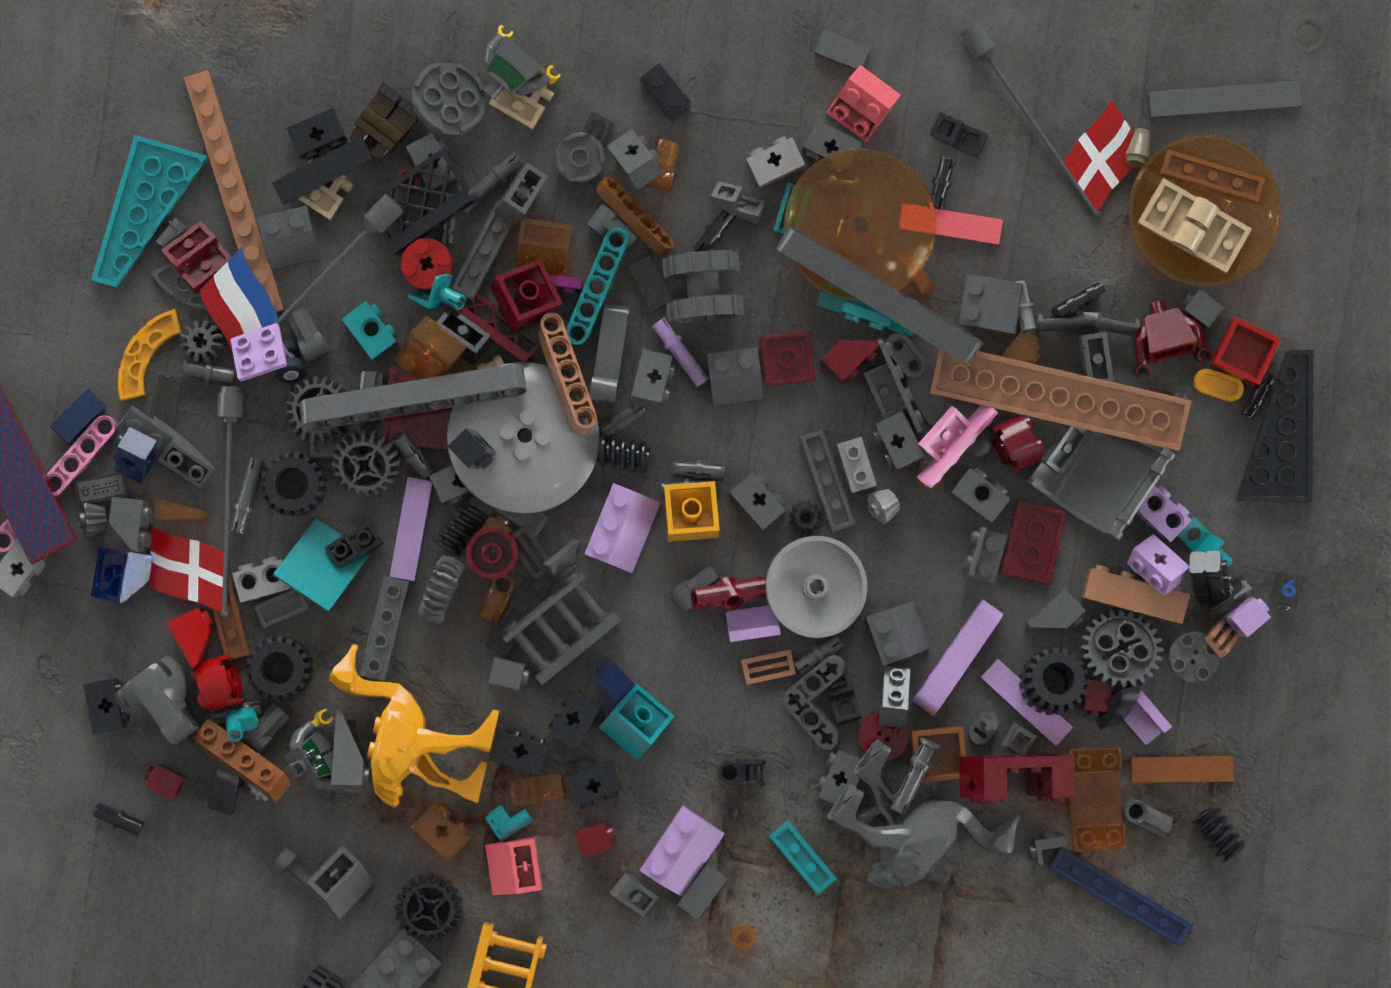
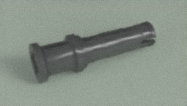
[890,737,942,815]

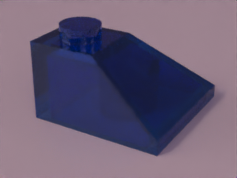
[91,547,153,603]

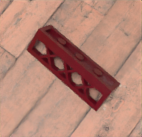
[443,293,541,363]

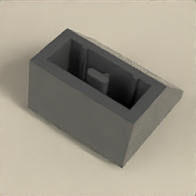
[109,497,154,552]
[302,846,374,920]

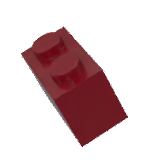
[575,821,616,857]

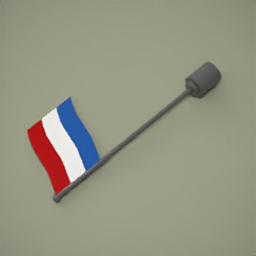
[200,194,404,366]

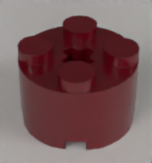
[989,415,1045,474]
[466,527,519,579]

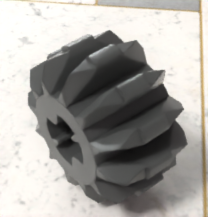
[180,320,223,363]

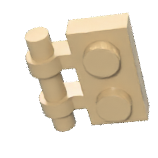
[489,86,554,130]
[298,157,354,221]

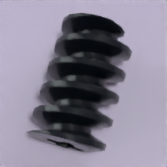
[597,434,652,474]
[432,500,487,556]
[1191,806,1246,863]

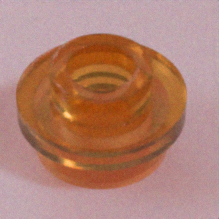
[731,924,756,950]

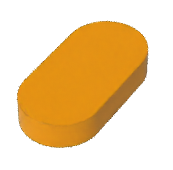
[1193,369,1244,402]

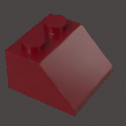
[490,259,563,331]

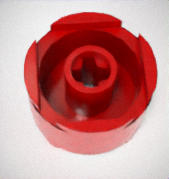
[401,238,454,292]
[191,654,244,711]

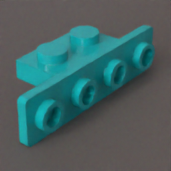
[817,282,913,337]

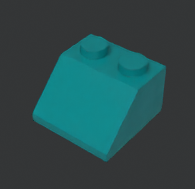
[599,683,675,760]

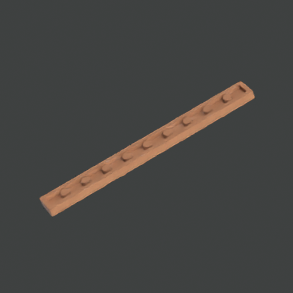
[184,70,285,313]

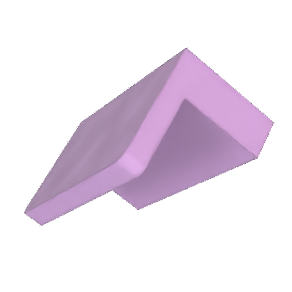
[726,605,781,642]
[1124,690,1172,745]

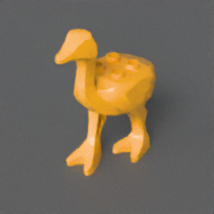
[329,644,499,808]

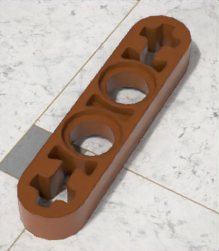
[596,176,674,256]

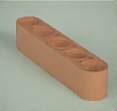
[536,313,597,435]

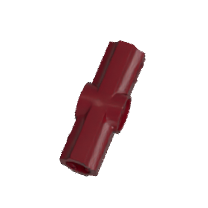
[690,576,766,610]

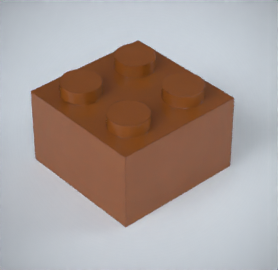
[910,726,966,783]

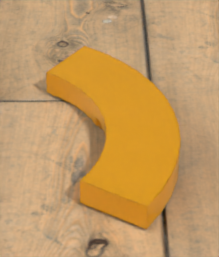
[118,309,182,402]

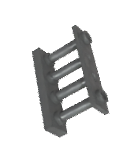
[502,571,621,685]

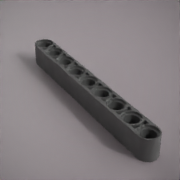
[776,226,983,365]
[299,364,527,431]

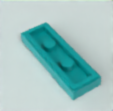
[769,820,837,895]

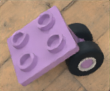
[231,323,306,384]

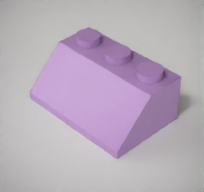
[585,483,661,573]
[640,805,725,897]

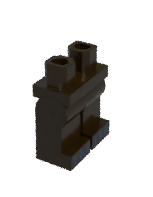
[350,82,419,162]

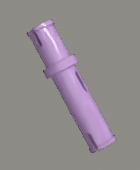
[652,317,709,388]

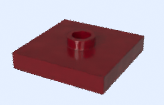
[759,330,816,387]

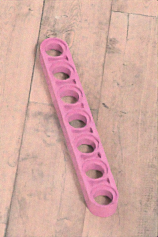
[0,415,117,552]

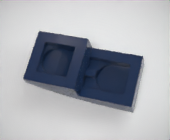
[50,388,106,445]

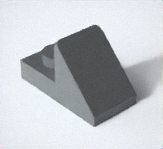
[609,873,659,917]

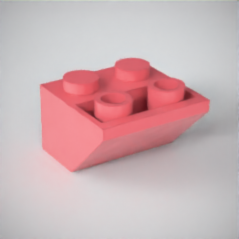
[826,65,901,142]
[485,837,543,895]

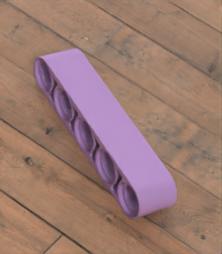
[912,599,1004,716]

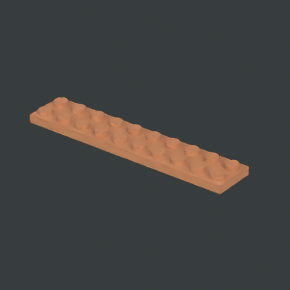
[930,349,1192,451]

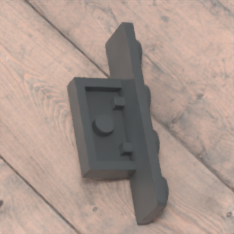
[863,337,924,433]

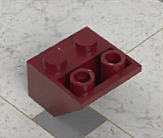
[819,341,879,384]

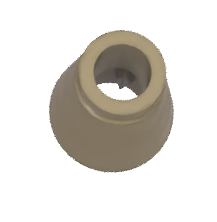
[1125,128,1150,168]

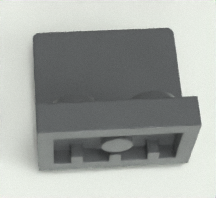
[961,527,1007,585]

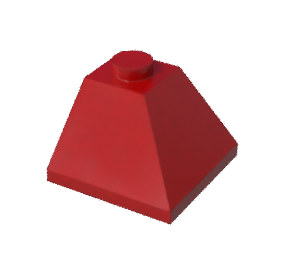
[167,608,214,668]

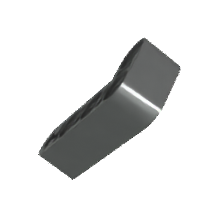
[590,303,630,404]

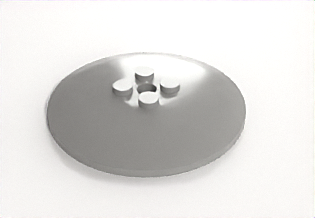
[447,362,600,514]

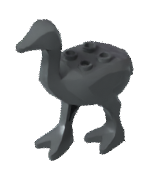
[827,739,1021,888]

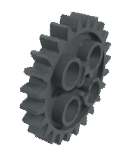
[1080,609,1164,690]

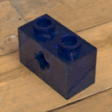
[595,661,635,702]

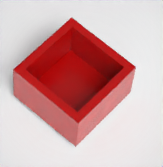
[1209,317,1282,387]

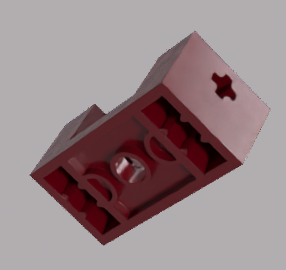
[959,754,1075,805]

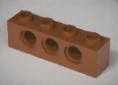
[192,719,292,803]

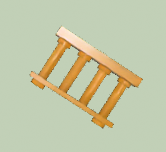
[467,922,547,988]

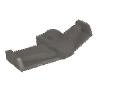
[1036,311,1140,340]

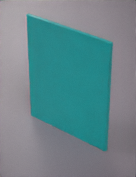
[273,518,370,611]

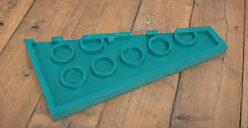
[91,135,209,288]

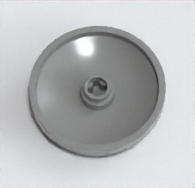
[765,536,867,638]

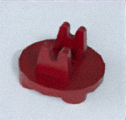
[858,711,909,762]

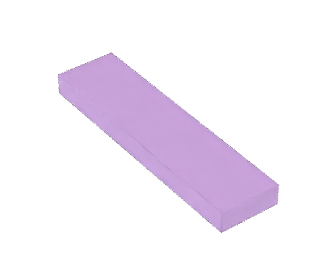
[389,477,433,581]
[980,659,1073,746]

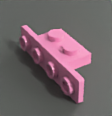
[917,405,998,488]

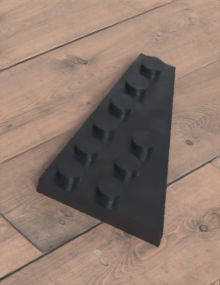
[1235,350,1314,502]

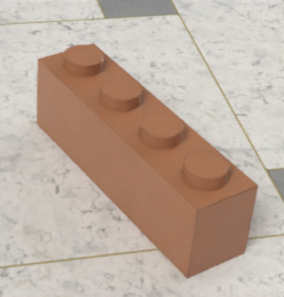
[1081,565,1190,624]

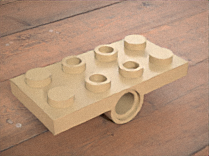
[1137,178,1252,274]

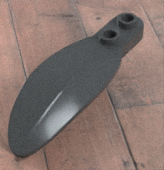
[885,333,992,456]

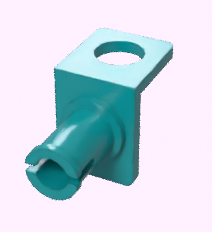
[408,274,466,310]
[1177,518,1232,567]

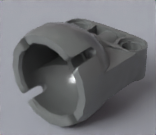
[114,654,201,745]

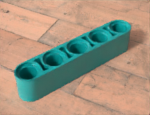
[566,227,631,345]

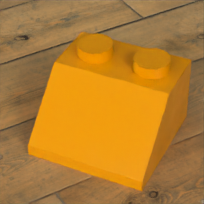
[664,481,720,542]

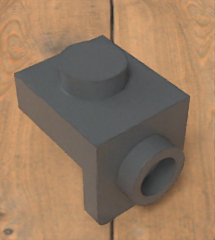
[1029,831,1067,866]

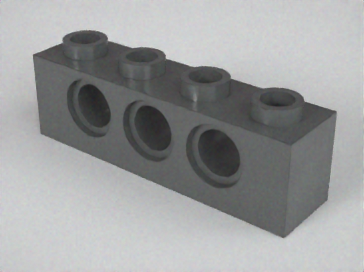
[359,576,411,681]

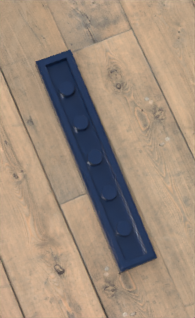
[1047,847,1192,946]

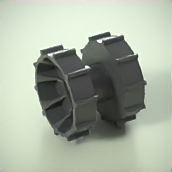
[662,250,744,323]

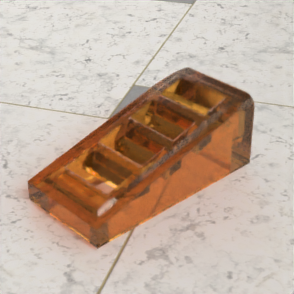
[154,499,209,520]

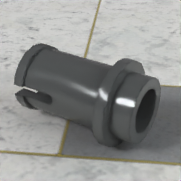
[156,217,187,247]

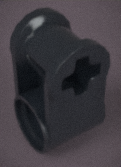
[717,759,766,786]

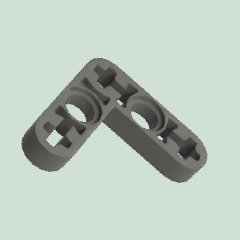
[783,655,845,750]

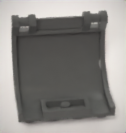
[1026,425,1177,541]

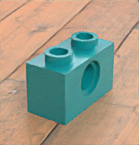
[342,301,398,361]

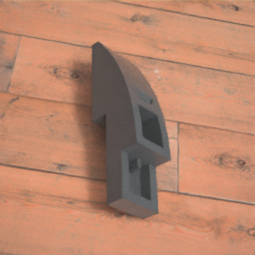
[117,406,215,488]

